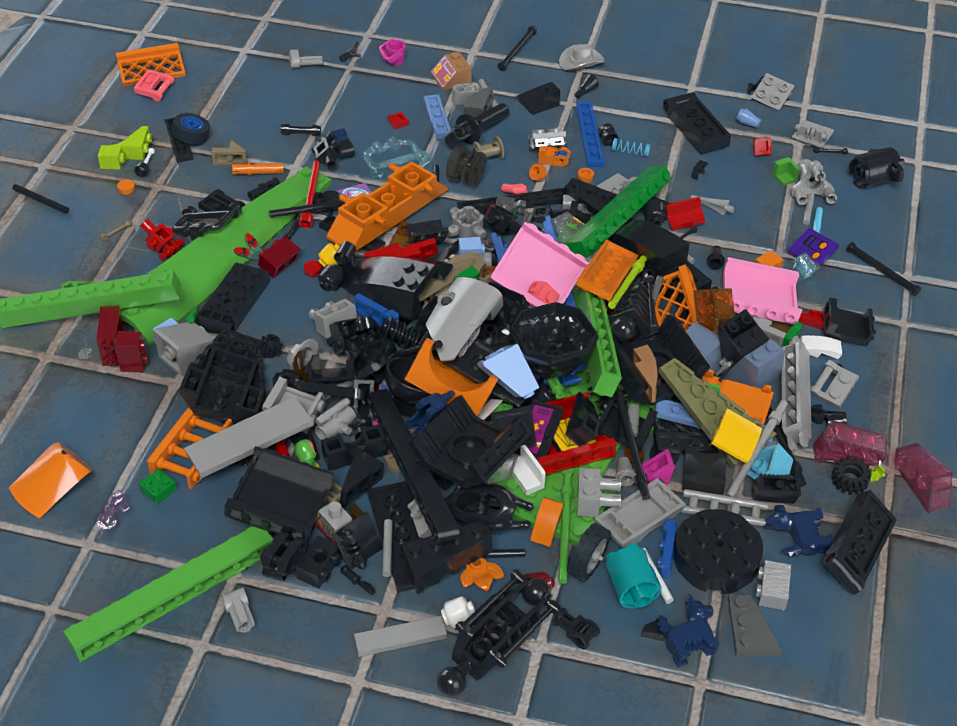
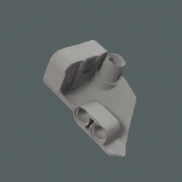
[426,277,503,361]

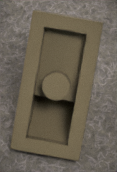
[211,140,247,165]

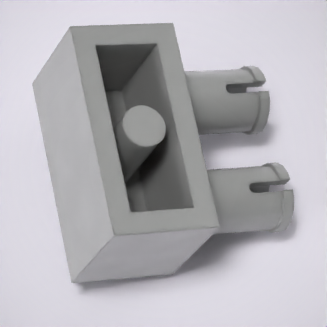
[309,299,358,338]
[577,468,621,517]

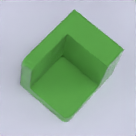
[772,157,800,186]

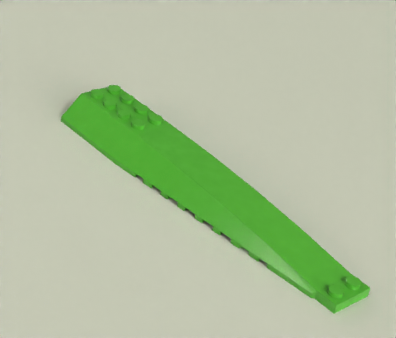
[97,167,332,346]

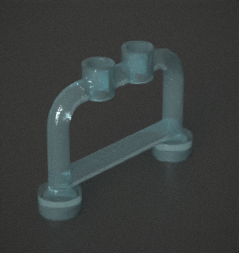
[363,137,430,179]

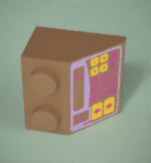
[431,52,472,91]

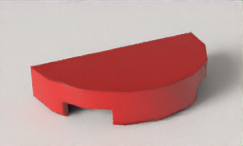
[798,310,824,330]

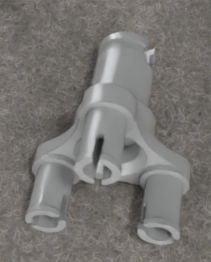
[791,159,837,205]

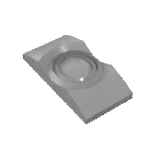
[594,478,686,548]

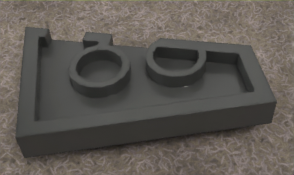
[728,594,782,656]

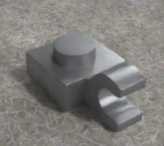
[496,195,526,214]

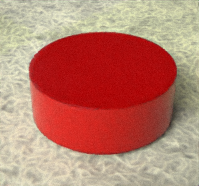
[304,260,322,277]

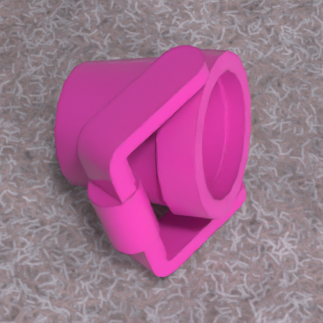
[379,39,406,65]

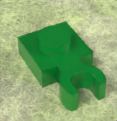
[782,321,803,347]

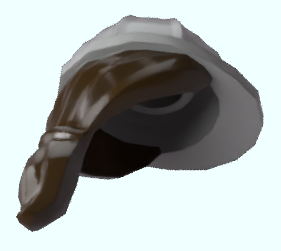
[287,339,318,383]

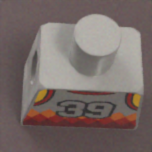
[317,501,353,542]

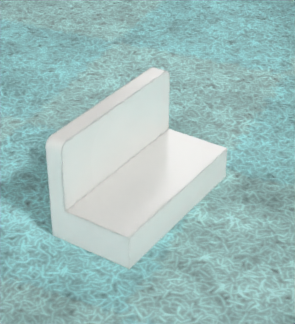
[506,445,545,496]

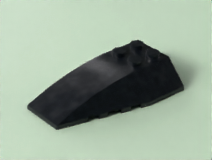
[341,257,453,321]
[178,328,265,425]

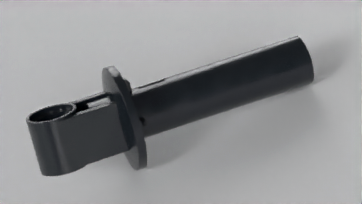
[444,103,509,147]

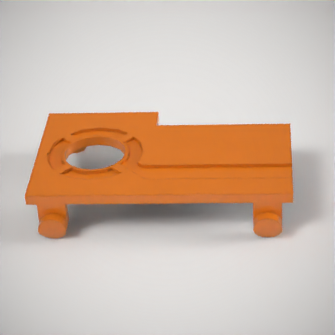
[702,369,774,425]

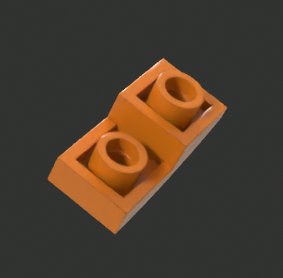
[530,497,564,547]

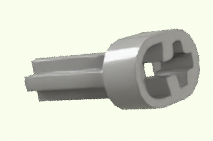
[289,49,323,69]

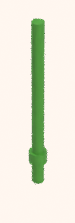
[558,473,574,584]

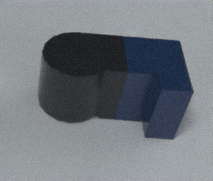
[331,128,355,159]

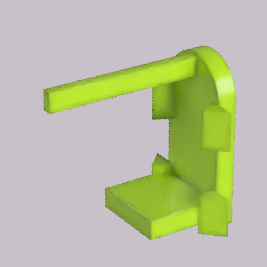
[870,465,886,482]

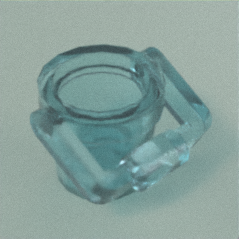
[790,252,820,282]

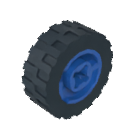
[172,113,210,145]

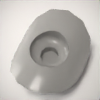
[559,44,605,71]

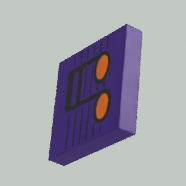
[788,228,839,270]

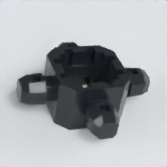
[478,204,522,234]

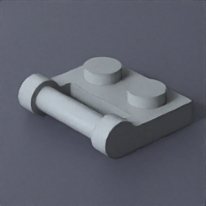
[810,360,859,409]

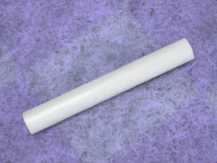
[643,548,674,604]

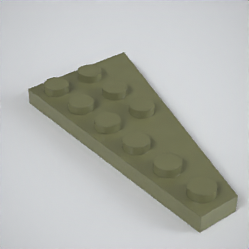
[657,358,777,467]

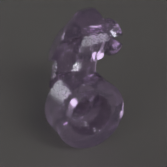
[97,490,130,530]

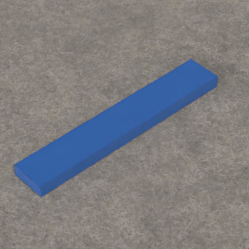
[576,102,604,167]

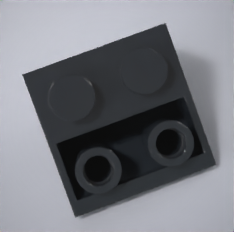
[717,309,770,366]

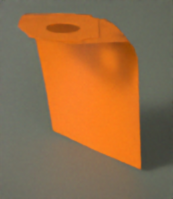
[9,442,92,519]

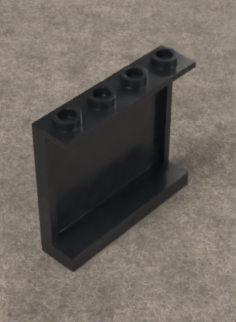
[224,446,334,540]

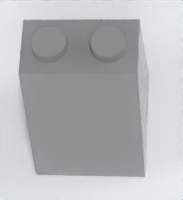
[153,322,215,377]

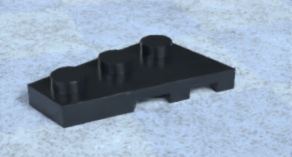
[564,178,617,213]

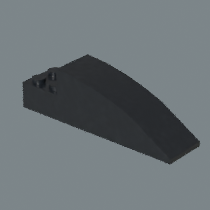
[602,218,712,308]

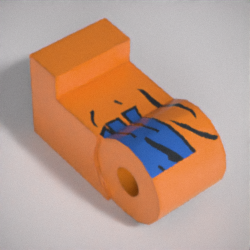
[538,142,571,167]

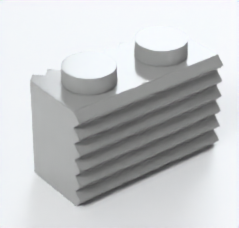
[755,560,791,611]

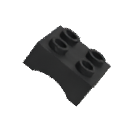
[682,448,727,495]

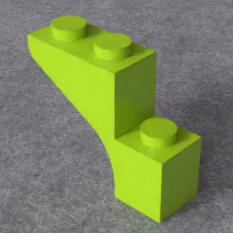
[98,126,152,170]

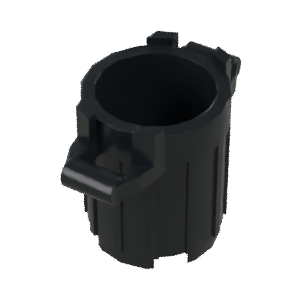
[849,147,905,188]

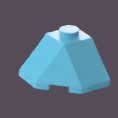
[748,444,793,480]

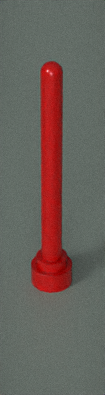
[299,160,320,228]

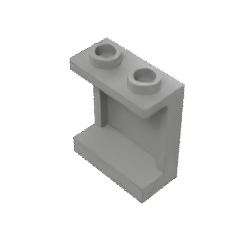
[262,377,326,434]

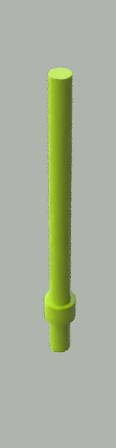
[608,255,647,309]

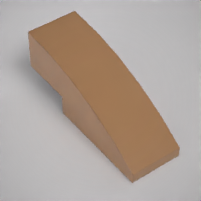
[633,345,657,403]

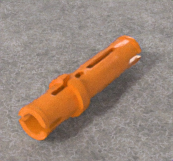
[232,162,284,176]

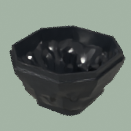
[476,282,529,350]
[509,302,599,379]

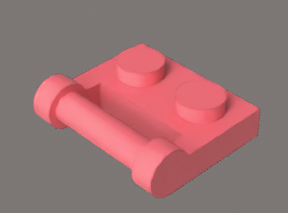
[134,69,174,102]

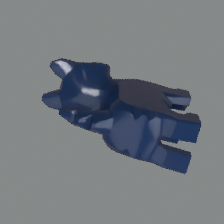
[404,390,455,436]
[763,505,833,557]
[657,594,719,668]

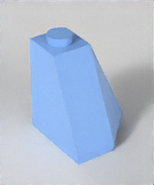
[477,344,539,399]

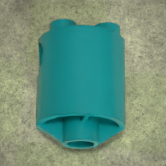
[605,543,661,609]

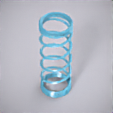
[612,138,650,157]

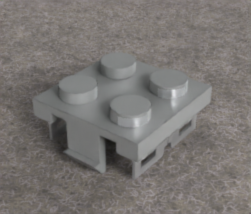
[527,128,566,149]

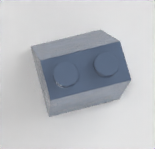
[686,322,722,374]
[725,339,786,389]

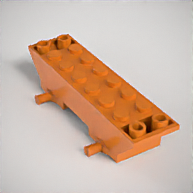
[326,161,448,251]

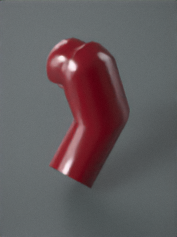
[524,572,555,590]

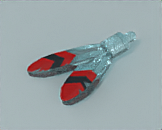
[233,233,262,260]

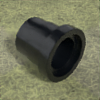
[826,411,847,431]

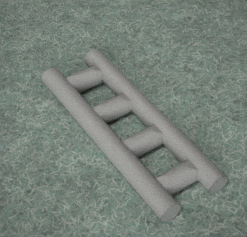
[681,489,768,527]

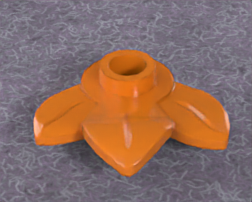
[460,558,504,592]

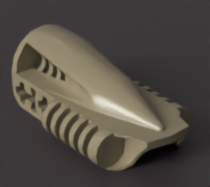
[415,251,486,321]

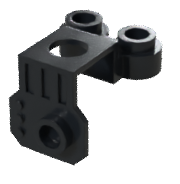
[329,316,376,355]

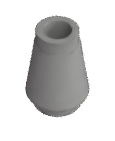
[616,457,636,487]

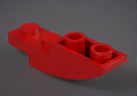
[364,238,438,259]

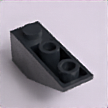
[565,391,601,447]

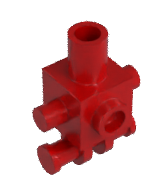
[140,219,184,261]

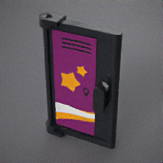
[512,398,565,459]

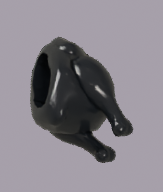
[444,483,534,534]

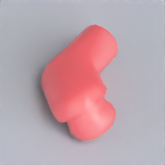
[501,184,527,194]

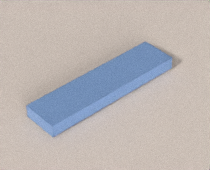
[423,94,451,139]

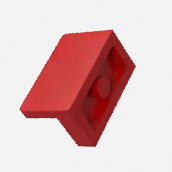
[666,197,705,231]

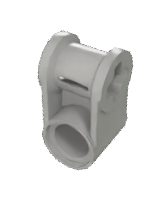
[452,82,480,105]

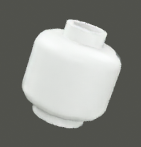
[441,596,475,629]

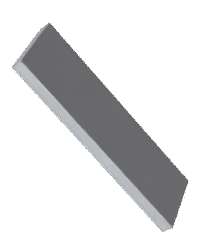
[184,397,314,478]

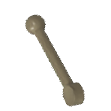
[100,220,132,241]

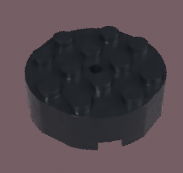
[674,509,763,594]

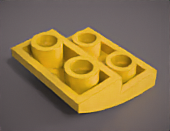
[711,408,762,464]

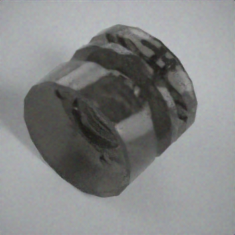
[446,145,486,187]

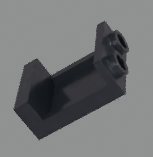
[823,297,876,347]

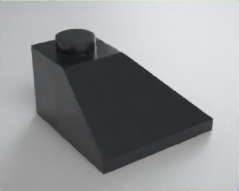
[516,82,560,115]

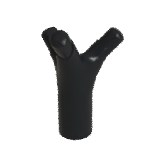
[339,42,361,62]

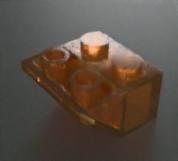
[693,288,735,333]

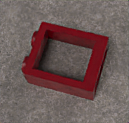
[96,306,125,366]

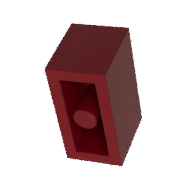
[258,236,301,279]
[115,331,149,372]

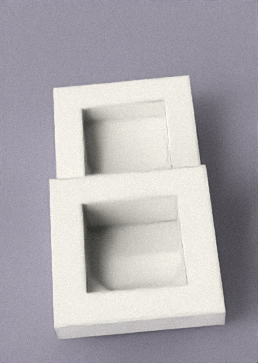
[800,335,842,359]

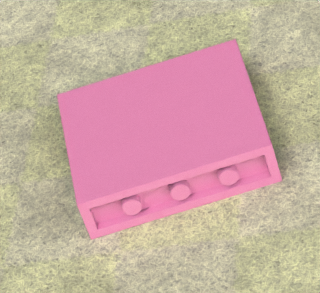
[487,222,589,308]
[723,257,802,325]

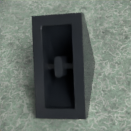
[353,380,375,420]

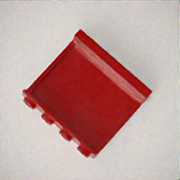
[536,392,617,476]

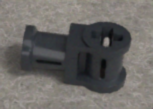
[553,608,600,649]

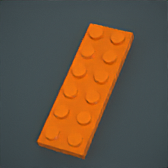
[575,240,639,302]

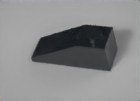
[340,452,384,508]

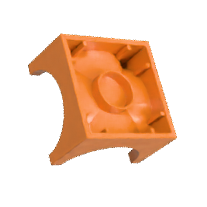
[405,338,499,416]

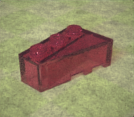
[813,420,890,466]
[894,443,952,514]

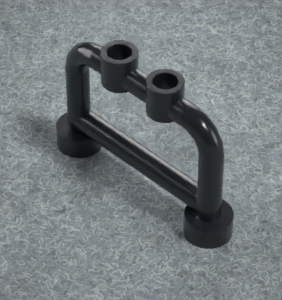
[172,203,242,238]

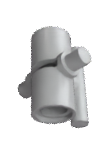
[314,398,357,440]

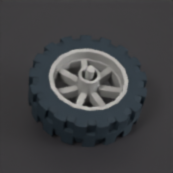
[567,523,611,582]

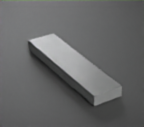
[354,616,447,657]

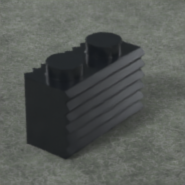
[752,473,801,504]

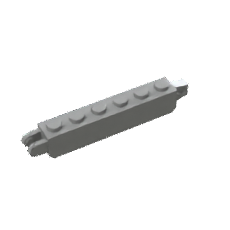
[782,335,812,452]

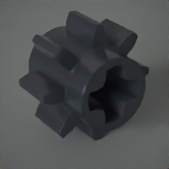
[257,334,283,358]

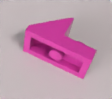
[634,449,675,485]

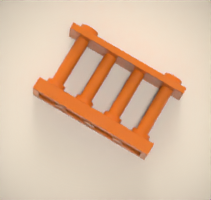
[147,407,233,490]

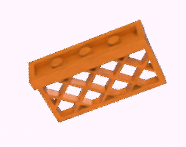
[116,43,186,86]
[652,265,709,330]

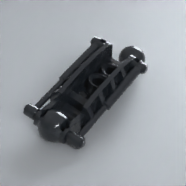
[608,275,660,345]
[437,569,561,696]

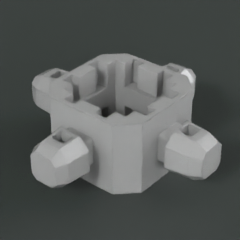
[447,206,486,238]

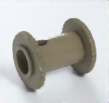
[472,136,505,165]

